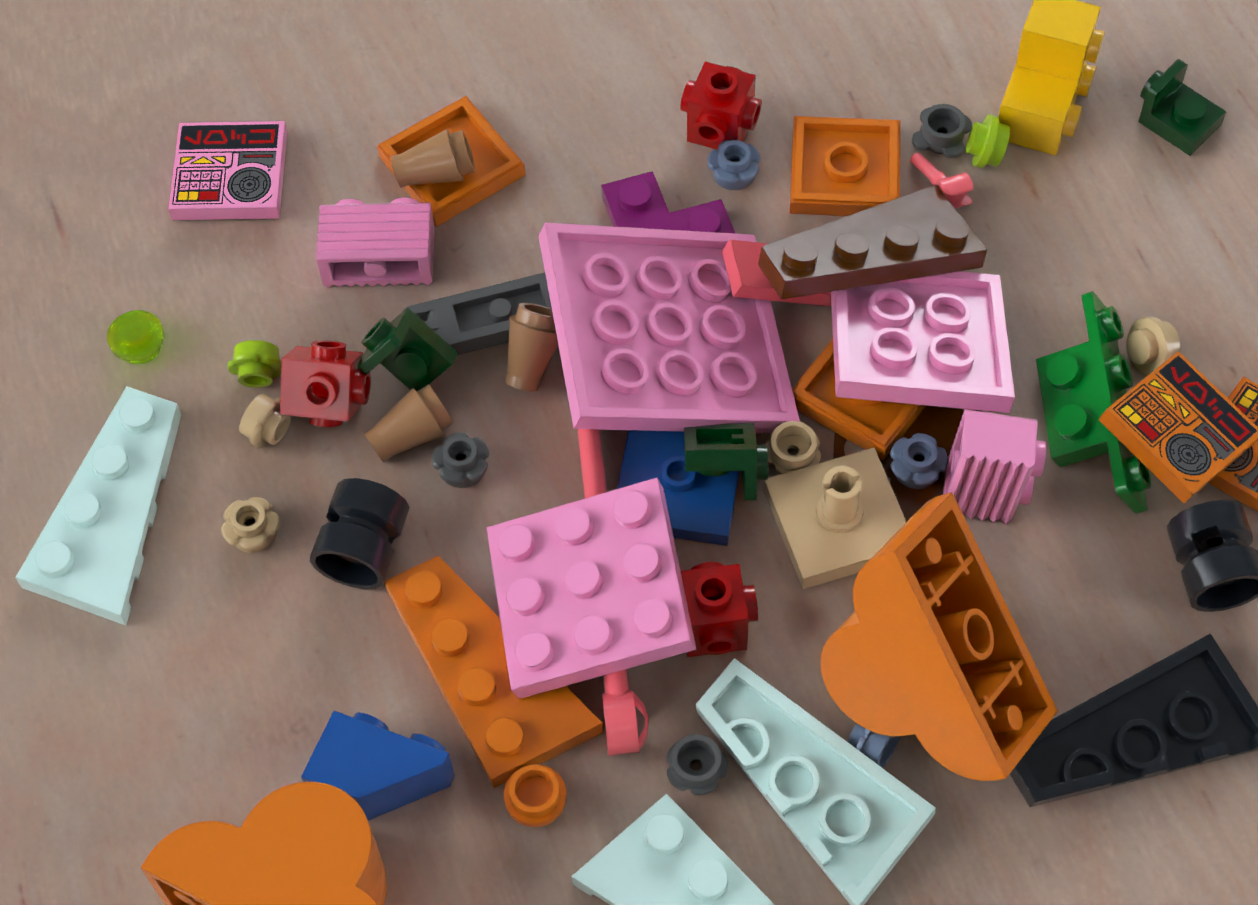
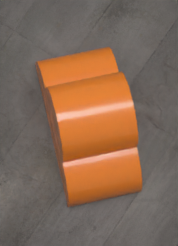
[820,492,1058,781]
[140,782,388,905]

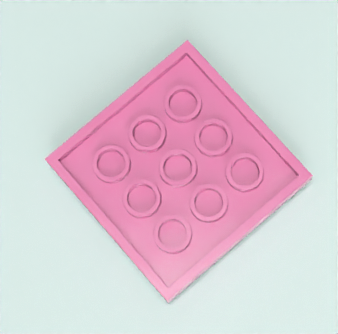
[538,223,800,434]

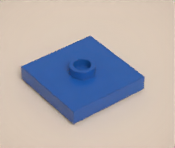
[617,430,740,546]

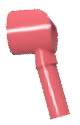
[910,152,973,209]

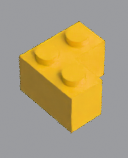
[998,0,1105,156]

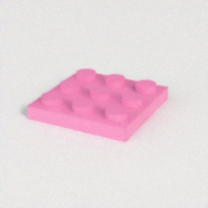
[831,271,1015,413]
[486,478,696,699]

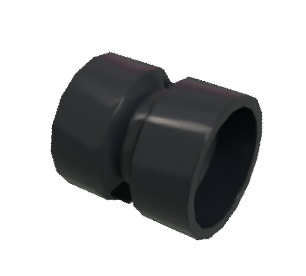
[310,478,410,589]
[1167,500,1258,612]

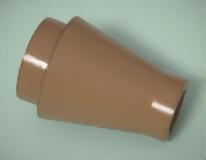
[391,128,476,188]
[505,303,558,392]
[364,384,454,462]

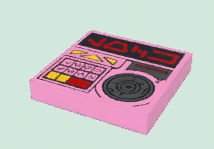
[168,121,288,220]

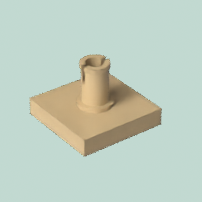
[763,447,906,589]

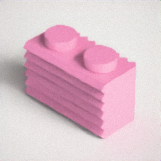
[316,197,435,287]
[943,409,1046,525]

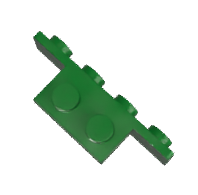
[1036,291,1151,514]

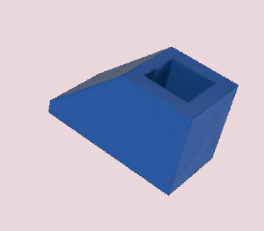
[301,711,455,820]

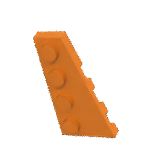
[384,555,603,788]

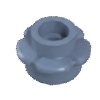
[708,140,761,190]
[890,433,948,489]
[848,723,901,768]

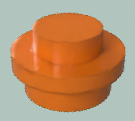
[504,764,567,827]

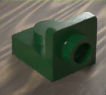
[1138,59,1226,156]
[357,307,458,392]
[684,423,768,501]

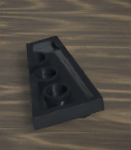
[1010,633,1258,807]

